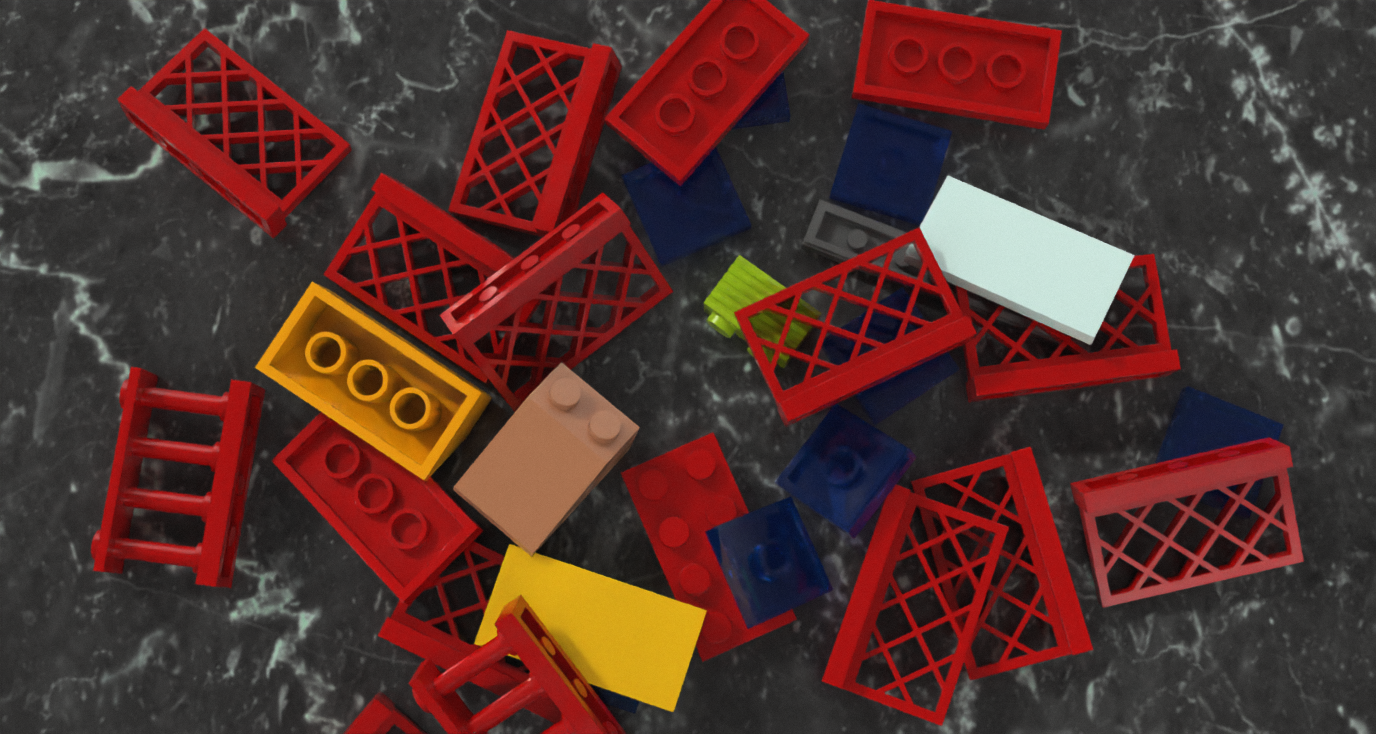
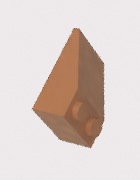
[453,362,640,557]

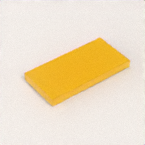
[474,544,707,712]

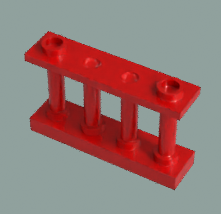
[91,367,265,588]
[409,595,627,734]

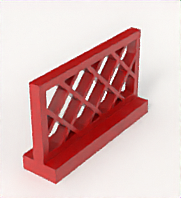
[117,28,352,239]
[448,30,622,237]
[323,173,550,383]
[439,193,673,412]
[734,227,977,427]
[953,254,1181,402]
[1070,437,1304,608]
[911,447,1093,681]
[822,483,1009,726]
[378,541,562,723]

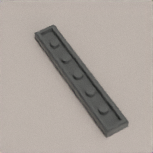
[801,199,1087,353]

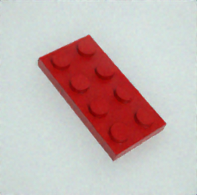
[605,0,810,186]
[851,0,1062,130]
[271,412,484,605]
[621,432,797,662]

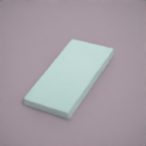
[904,176,1135,345]

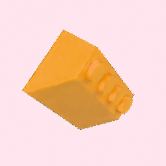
[255,282,493,481]

